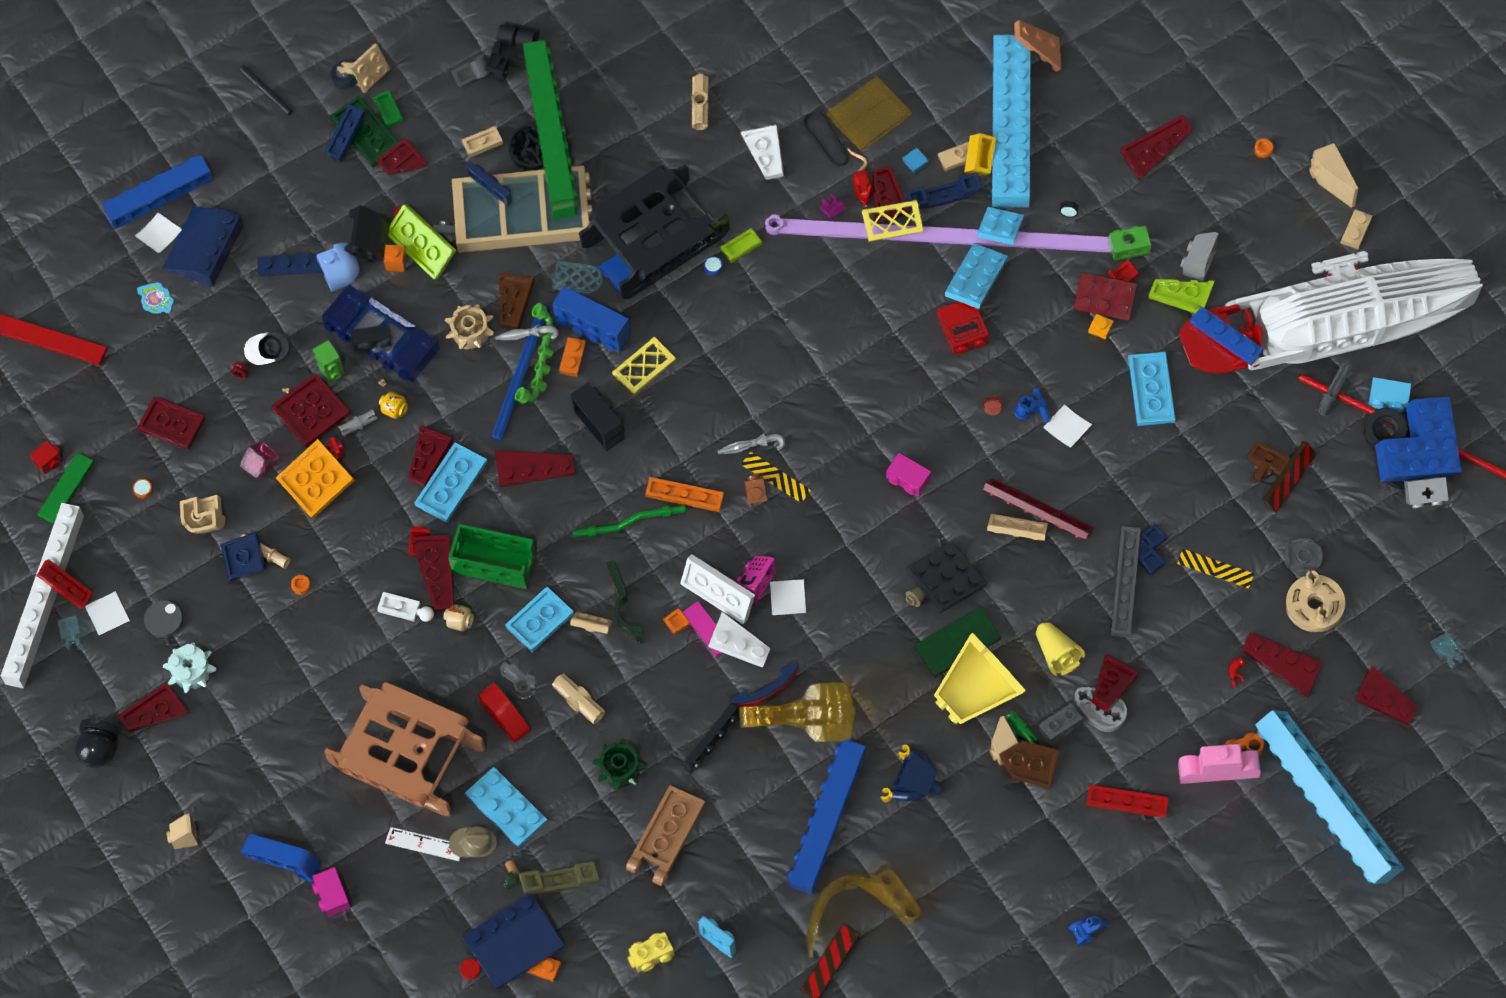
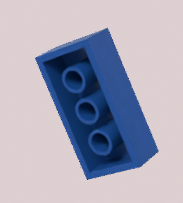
[552,286,631,353]

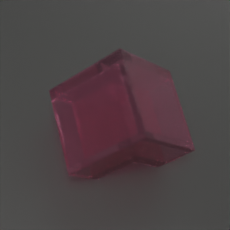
[240,442,279,479]

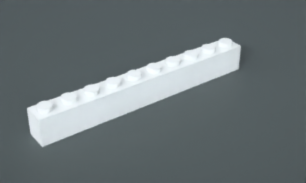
[1,503,84,689]

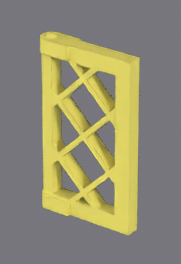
[862,200,923,242]
[612,337,676,395]

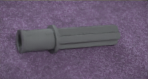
[1315,363,1351,417]

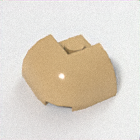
[179,495,226,534]

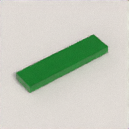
[37,453,94,524]

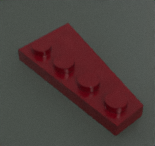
[1120,115,1193,181]
[495,450,576,488]
[411,535,453,612]
[1242,632,1323,698]

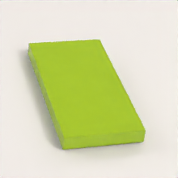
[388,204,457,280]

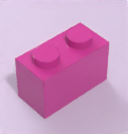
[886,453,931,497]
[311,867,351,917]

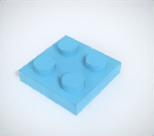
[978,207,1024,245]
[698,916,736,958]

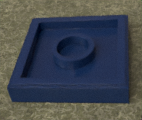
[220,532,266,581]

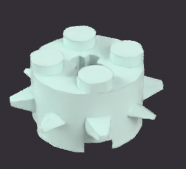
[163,643,216,693]

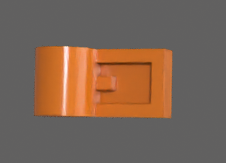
[1223,732,1264,757]

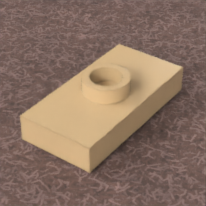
[938,142,969,171]
[570,612,613,634]

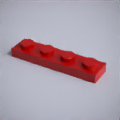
[1086,785,1169,818]

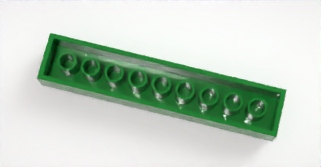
[523,40,578,220]

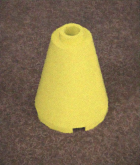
[1036,622,1085,676]

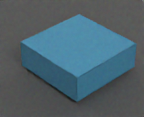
[902,148,928,173]

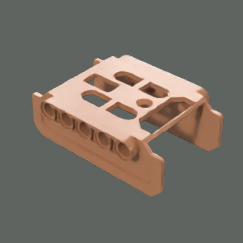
[324,682,486,816]

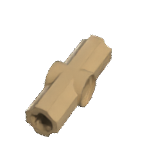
[692,74,709,130]
[552,673,605,725]

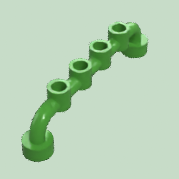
[515,303,555,404]

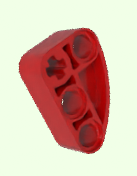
[478,683,531,743]

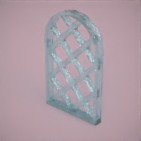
[552,261,603,293]

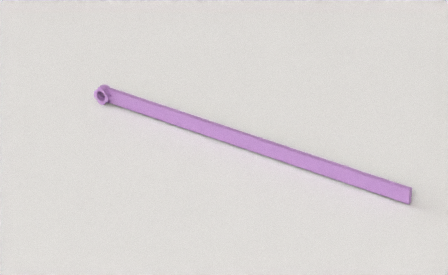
[765,214,1130,252]

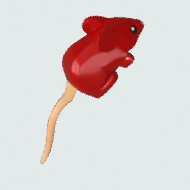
[848,148,873,207]

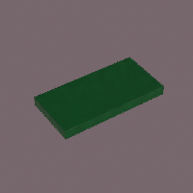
[330,95,398,168]
[914,607,1001,678]

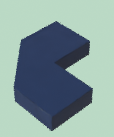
[1138,523,1168,576]

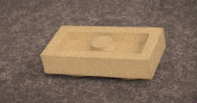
[462,126,503,158]
[1341,209,1372,249]

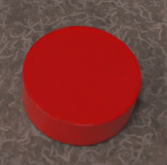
[460,959,481,980]

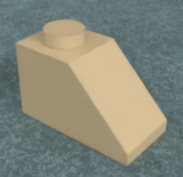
[989,716,1018,765]
[167,814,198,849]

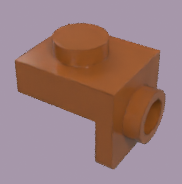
[744,474,767,504]

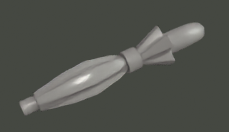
[495,324,559,340]
[717,433,785,454]

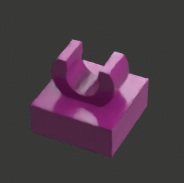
[819,193,846,219]

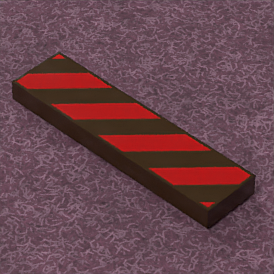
[1262,441,1316,513]
[800,924,860,998]

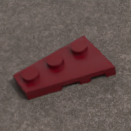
[408,425,454,487]
[1092,654,1139,712]
[1355,666,1418,726]

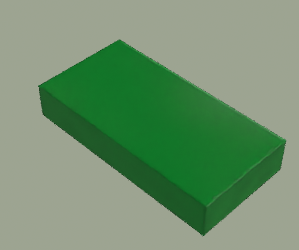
[373,90,404,129]

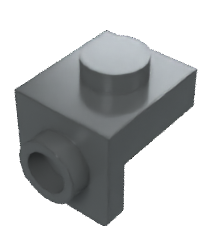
[430,221,455,233]

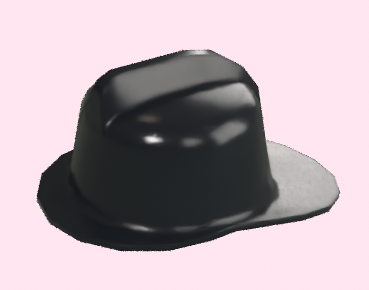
[244,332,289,365]

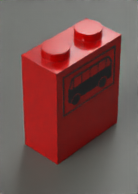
[937,302,989,355]

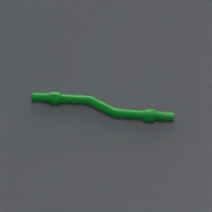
[572,505,686,538]

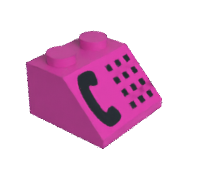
[736,556,776,604]

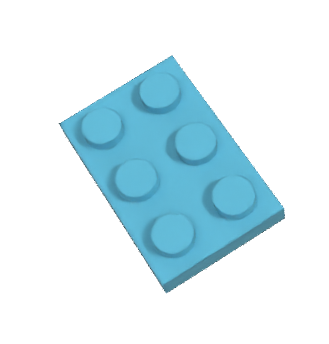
[505,587,574,653]

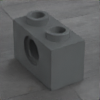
[1039,703,1083,747]

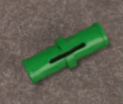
[1005,710,1040,744]

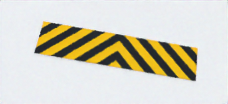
[741,452,811,503]
[1177,549,1254,589]

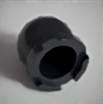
[75,719,119,768]

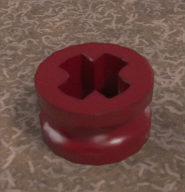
[230,362,249,378]

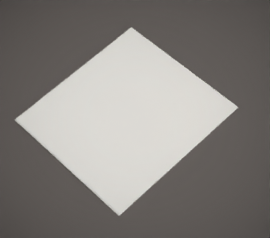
[85,591,130,635]

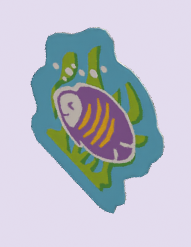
[137,282,174,314]

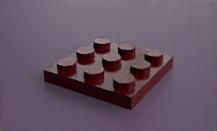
[271,373,351,448]

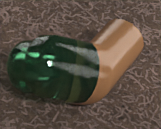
[503,860,520,889]

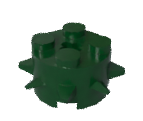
[592,739,647,791]

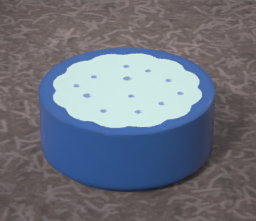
[704,256,723,276]

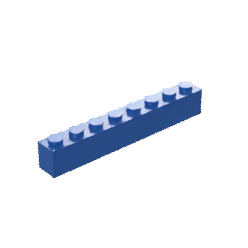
[787,739,866,895]

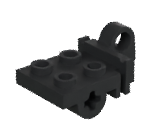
[485,21,540,81]

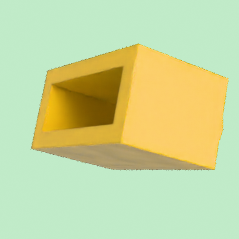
[964,133,996,176]

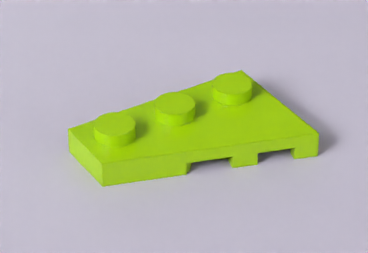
[1149,279,1215,314]

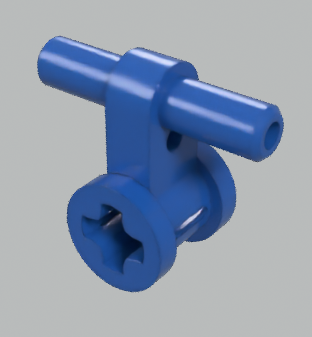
[1014,388,1051,423]
[1069,916,1109,946]

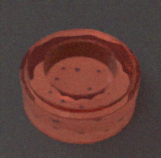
[983,396,1002,416]

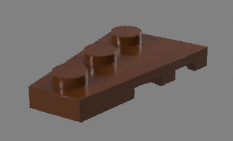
[499,273,535,329]

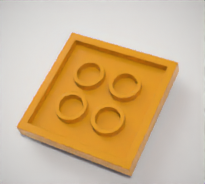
[276,439,355,519]

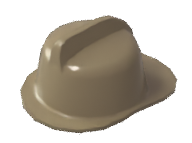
[449,826,497,858]

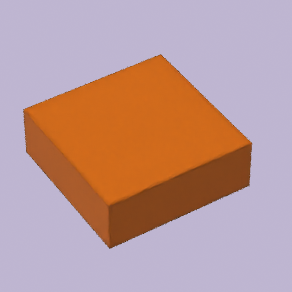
[663,608,690,636]

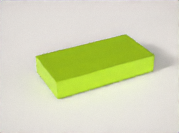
[721,228,762,263]

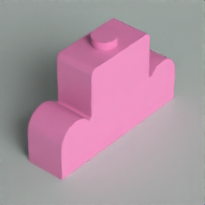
[1178,744,1261,784]

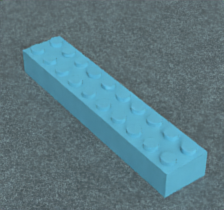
[992,35,1030,207]
[1256,710,1405,883]

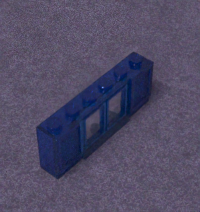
[321,284,440,383]

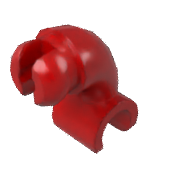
[1229,657,1245,688]

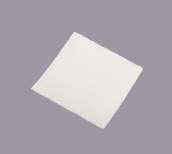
[135,213,182,253]
[1043,404,1092,447]
[770,579,806,615]

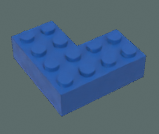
[1375,397,1461,482]

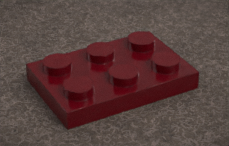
[1074,272,1137,321]
[137,396,205,450]

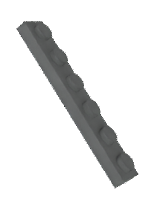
[1111,526,1141,638]

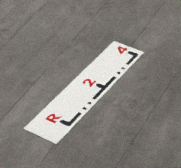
[385,827,460,861]

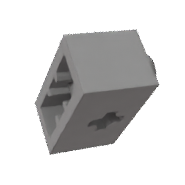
[1404,476,1448,508]

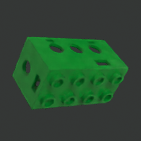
[448,524,537,589]

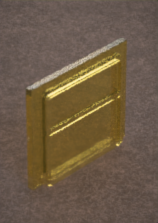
[826,76,912,151]

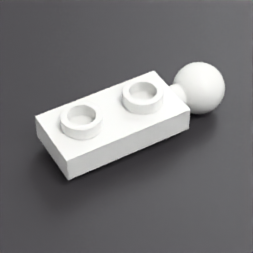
[377,592,434,622]

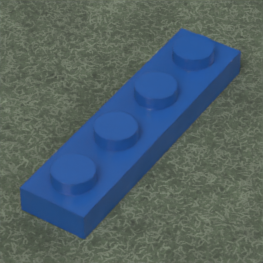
[1190,306,1263,366]

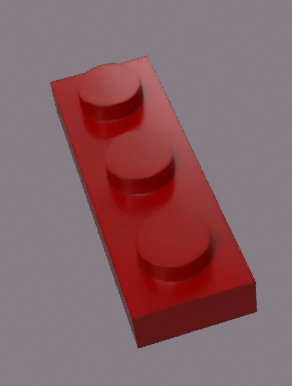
[36,559,93,609]

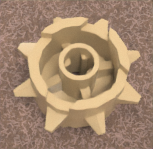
[445,304,494,350]

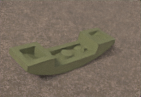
[519,861,599,894]

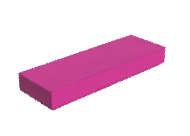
[682,601,723,658]

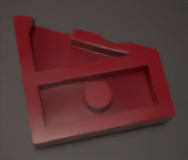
[376,138,427,176]

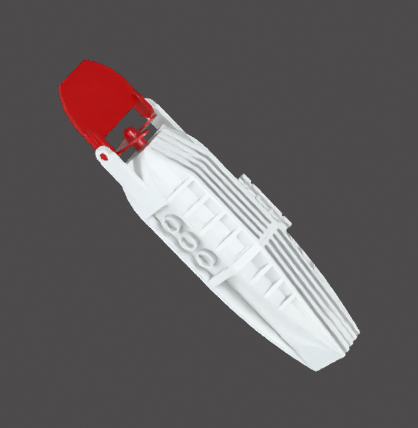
[1179,251,1483,373]

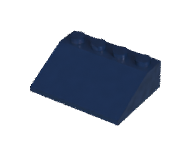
[162,207,244,287]
[462,894,565,990]

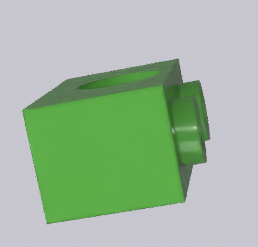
[1108,226,1151,261]
[312,340,345,383]

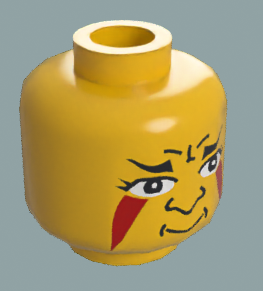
[379,391,408,419]

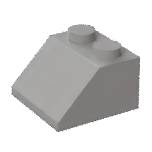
[1180,232,1219,282]

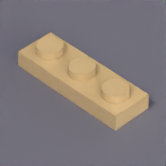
[987,514,1048,541]

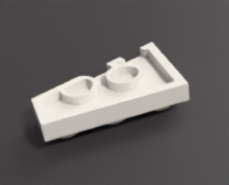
[740,125,784,180]
[708,612,770,668]

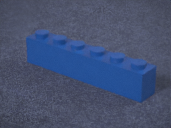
[102,154,213,229]

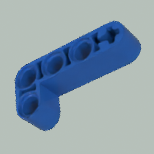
[240,834,321,882]

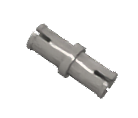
[338,409,378,437]

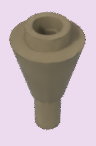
[906,586,926,607]

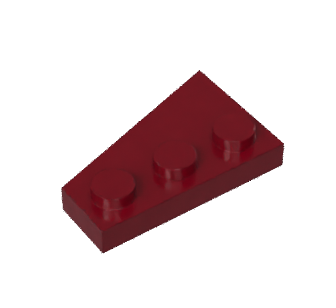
[872,166,910,223]
[118,683,189,733]

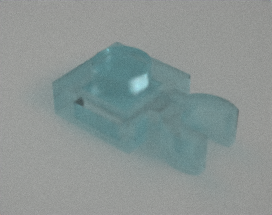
[57,616,81,652]
[1430,632,1464,669]

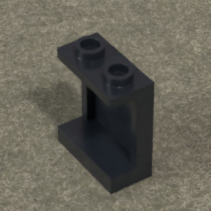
[344,205,390,263]

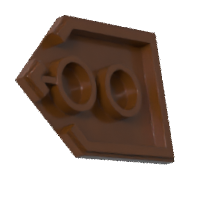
[999,740,1060,788]

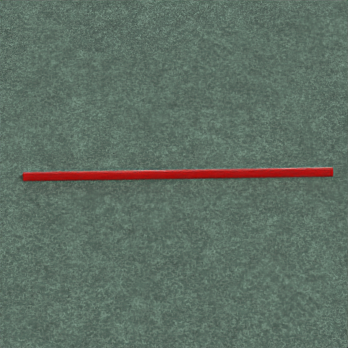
[1298,374,1506,479]

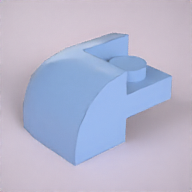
[317,243,360,292]

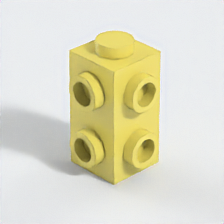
[627,932,674,973]

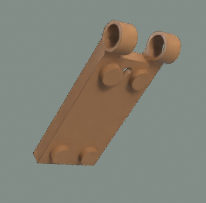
[626,785,705,886]

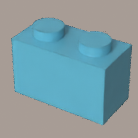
[1368,377,1411,413]

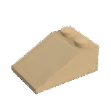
[1309,143,1358,208]

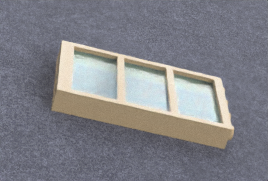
[452,166,592,253]

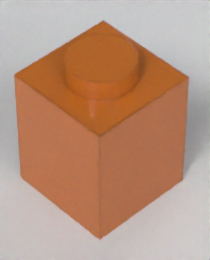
[384,245,407,272]

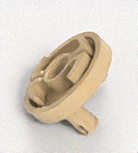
[1286,571,1345,632]

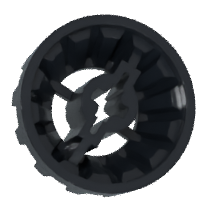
[508,123,544,172]

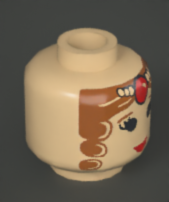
[444,604,474,632]

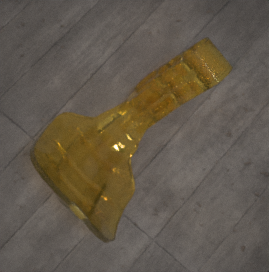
[739,682,856,742]
[806,870,920,959]

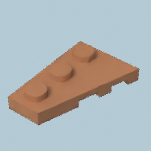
[1014,20,1061,72]

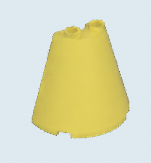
[934,633,1026,725]

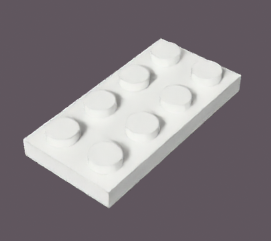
[680,554,755,624]

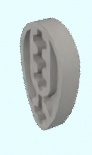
[1074,687,1127,732]

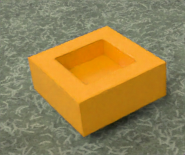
[1088,314,1113,339]

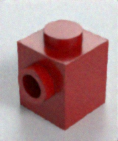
[30,441,62,475]

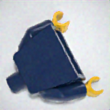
[881,745,943,802]

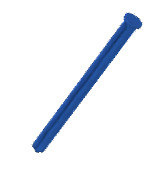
[492,304,551,440]

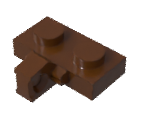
[1247,441,1291,482]

